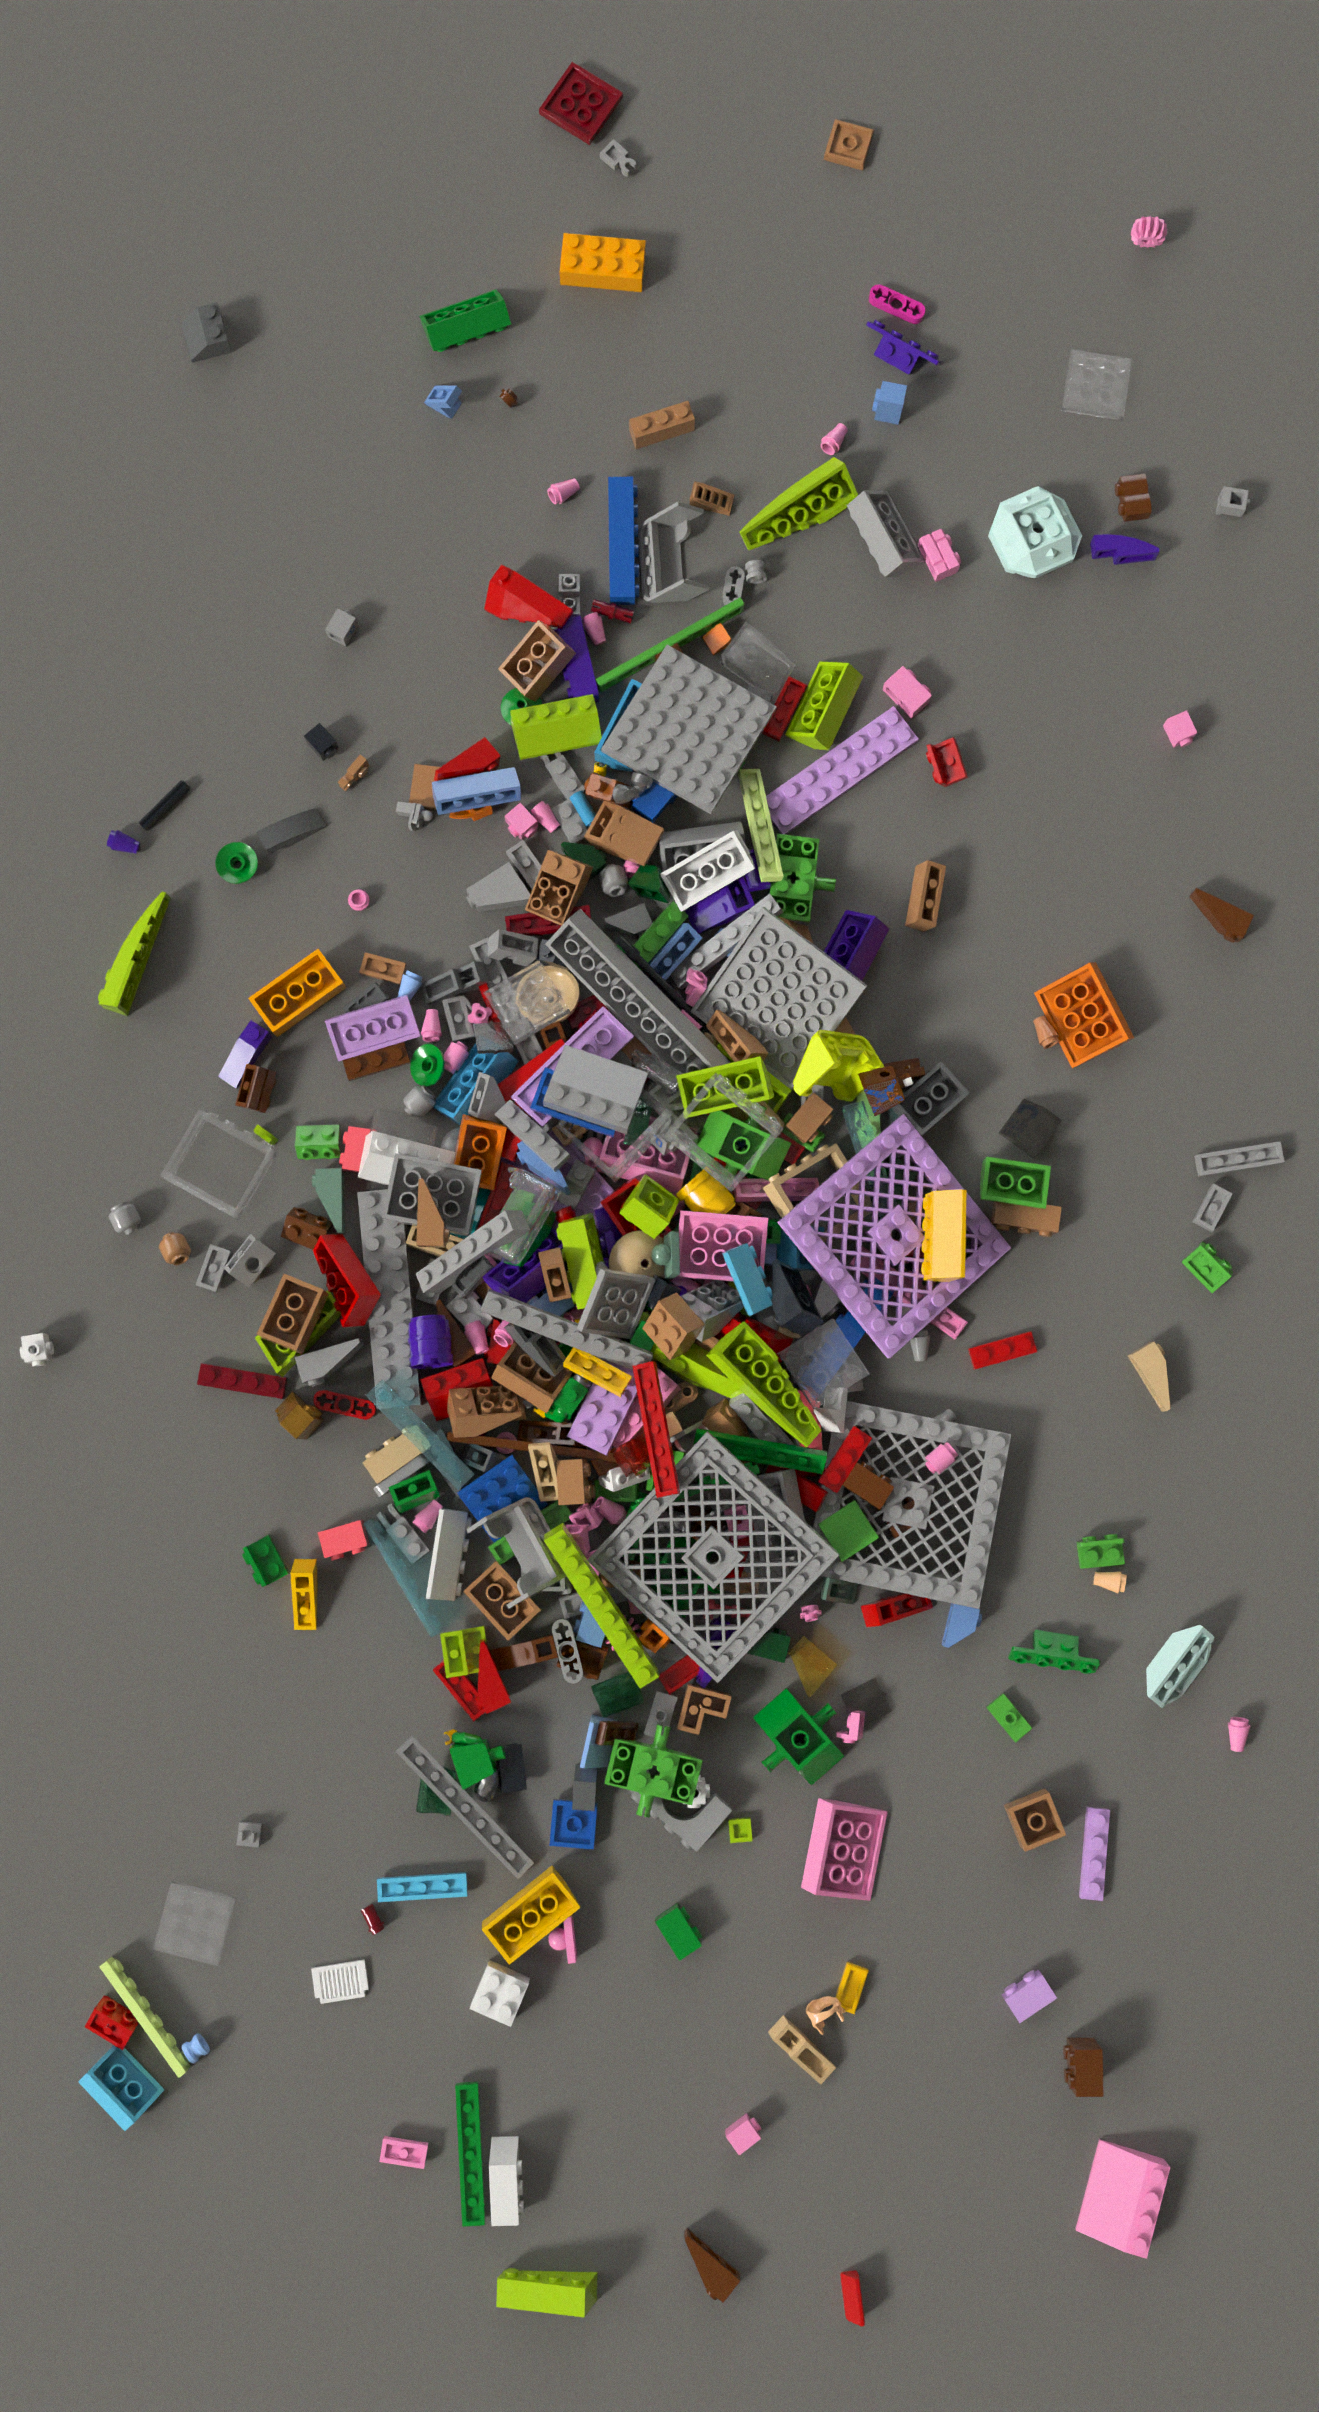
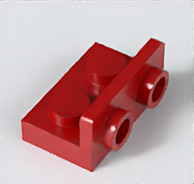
[85,1995,139,2050]

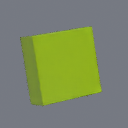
[728,1817,752,1843]

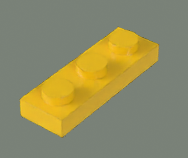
[563,1347,632,1397]

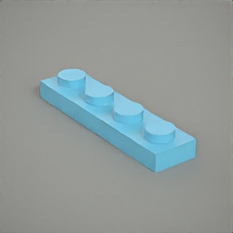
[377,1872,468,1902]

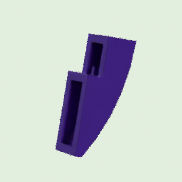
[1090,534,1160,565]

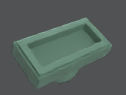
[651,1231,680,1280]

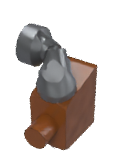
[584,762,653,809]

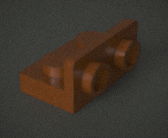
[883,1058,925,1081]

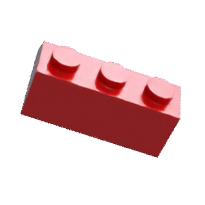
[600,1178,671,1238]
[420,1358,494,1421]

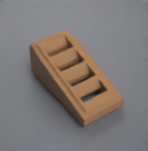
[689,481,734,516]

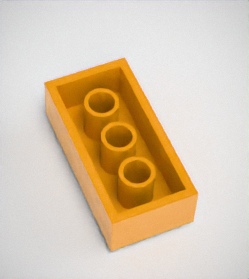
[559,233,646,292]
[248,949,346,1037]

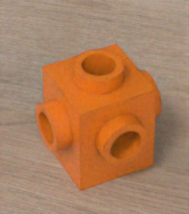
[638,1618,671,1653]

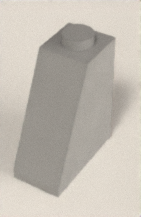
[466,862,530,912]

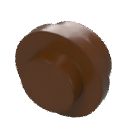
[499,389,518,408]

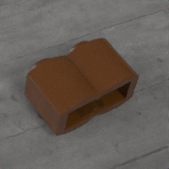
[1115,473,1152,522]

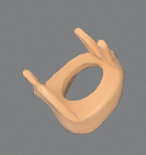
[806,1996,846,2035]

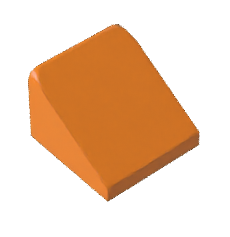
[702,623,731,655]

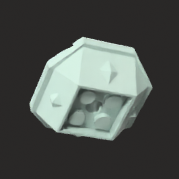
[988,486,1082,578]

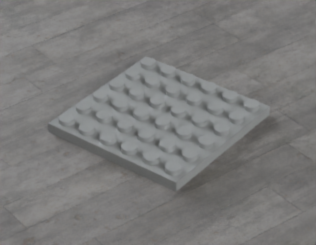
[601,645,776,814]
[690,907,868,1090]

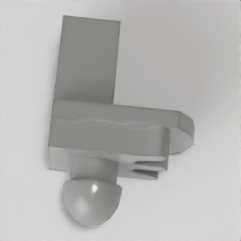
[396,801,433,832]

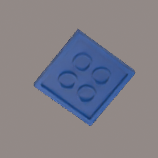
[457,1455,548,1543]

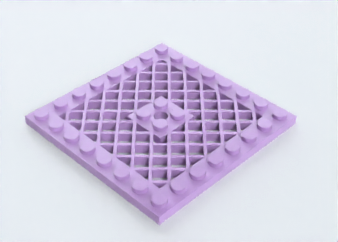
[777,1114,1011,1358]

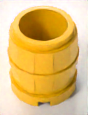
[676,1166,736,1214]

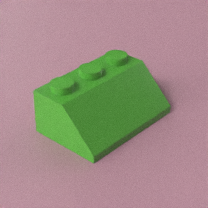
[980,1157,1051,1209]

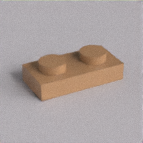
[359,952,407,985]

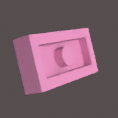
[379,2136,429,2169]

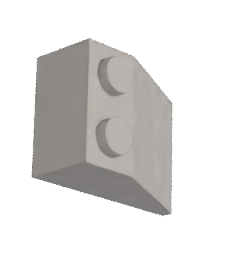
[295,1338,365,1387]

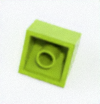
[620,1174,680,1239]

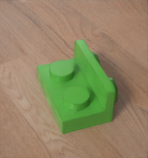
[1182,1241,1233,1293]
[1077,1534,1125,1569]

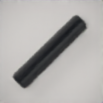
[139,780,190,831]

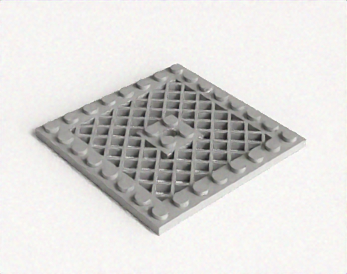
[813,1401,1011,1609]
[588,1431,840,1683]

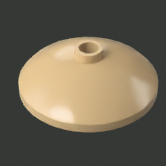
[516,966,580,1026]
[609,1231,665,1278]

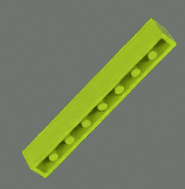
[544,1523,659,1689]

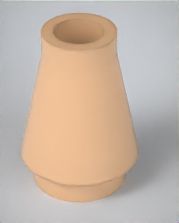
[1093,1572,1127,1593]

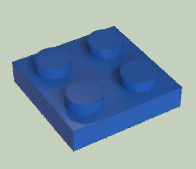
[549,1799,598,1849]

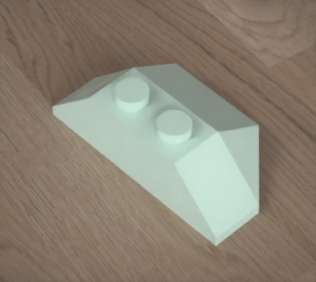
[1146,1625,1215,1708]

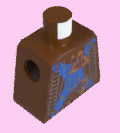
[858,1066,913,1116]

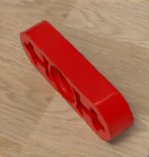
[313,1390,376,1420]

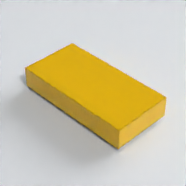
[835,1962,869,2015]

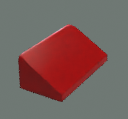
[840,2270,865,2327]

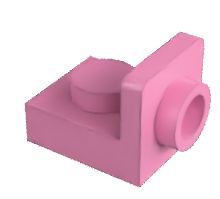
[685,968,708,1007]
[836,1710,865,1743]

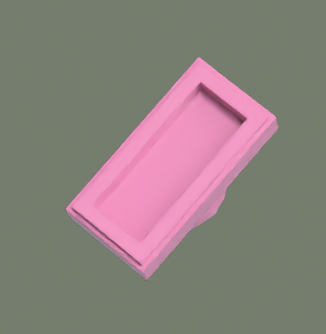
[548,1914,578,1964]

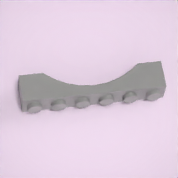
[416,1210,530,1293]

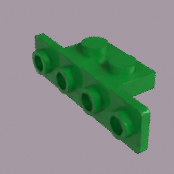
[1008,1630,1100,1674]

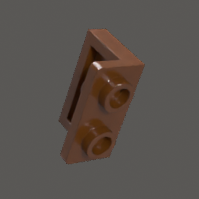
[280,1207,333,1250]
[556,1636,609,1680]

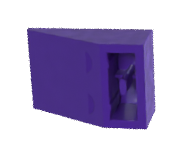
[685,876,755,934]

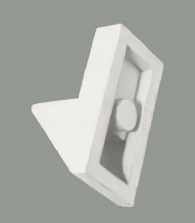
[813,1387,848,1433]

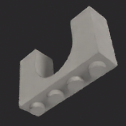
[630,1765,732,1852]

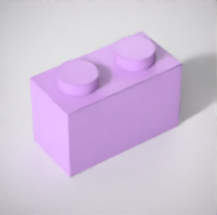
[1001,1970,1057,2023]

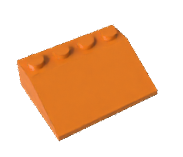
[1034,962,1134,1068]

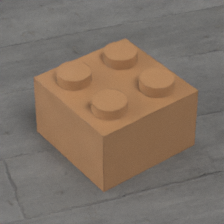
[642,1293,705,1360]
[1004,1788,1066,1852]

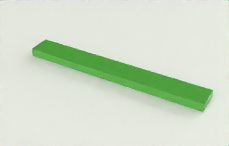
[596,597,744,692]

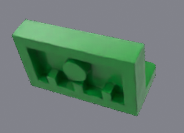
[242,1535,290,1587]

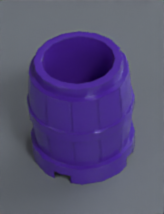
[408,1315,454,1369]

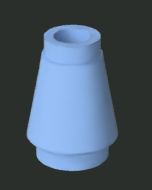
[398,970,423,1002]

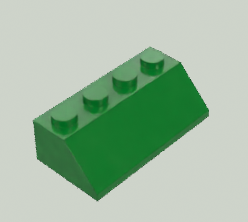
[419,289,511,352]

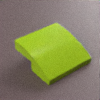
[440,1626,487,1678]

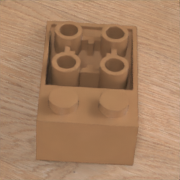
[584,801,664,866]
[525,850,593,926]
[447,1386,522,1438]

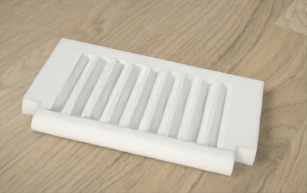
[311,1959,369,2004]

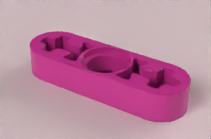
[869,284,925,324]

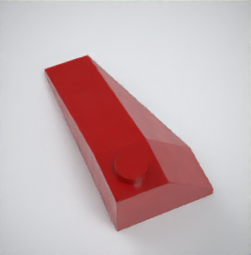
[484,564,574,628]

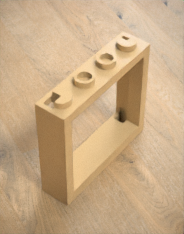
[763,1143,873,1242]

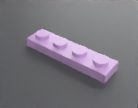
[1079,1807,1110,1901]

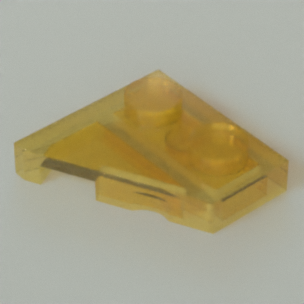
[789,1635,837,1697]

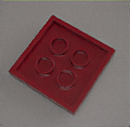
[539,62,623,145]

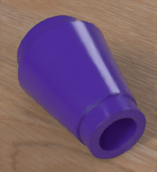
[107,830,140,854]

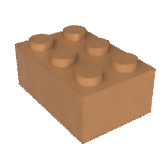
[498,620,576,702]
[257,1274,329,1354]

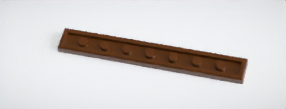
[447,1432,623,1463]

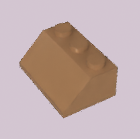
[491,1341,573,1413]
[463,1561,541,1641]

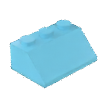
[722,1243,773,1316]
[78,2045,164,2131]

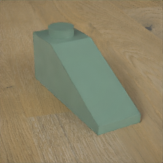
[312,1168,345,1235]

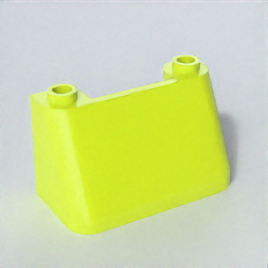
[793,1030,884,1102]

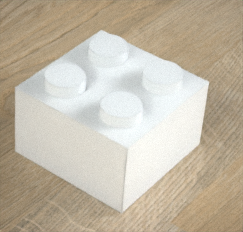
[469,1960,530,2027]

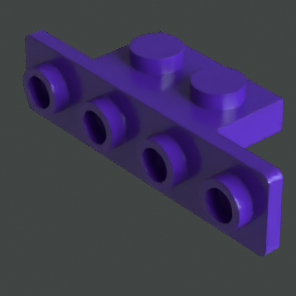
[866,320,942,375]
[595,1207,622,1269]

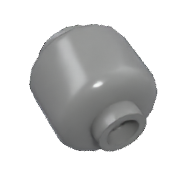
[599,864,629,897]
[403,1085,435,1117]
[108,1202,141,1235]

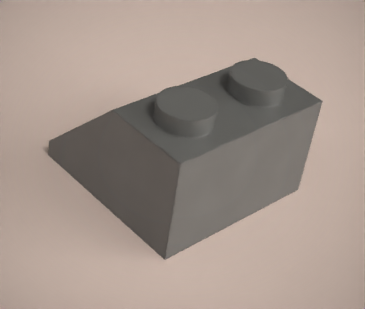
[182,302,232,362]

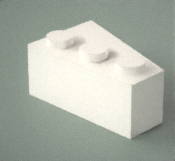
[489,2136,524,2226]

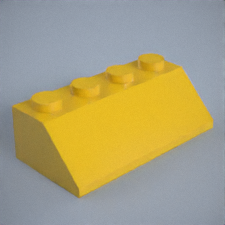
[921,1189,967,1282]
[482,1865,581,1965]

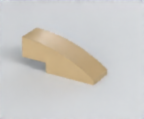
[768,2015,836,2084]

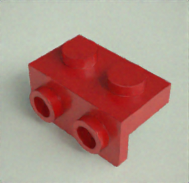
[926,737,968,787]

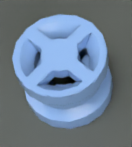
[182,2033,210,2064]

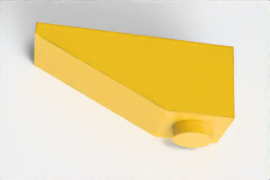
[290,1559,318,1630]

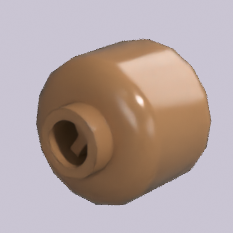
[159,1232,191,1266]

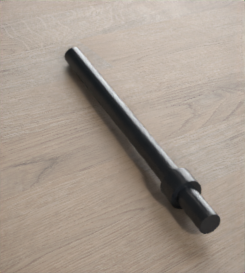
[615,935,707,1030]

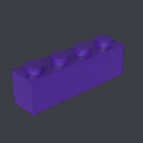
[553,616,599,703]

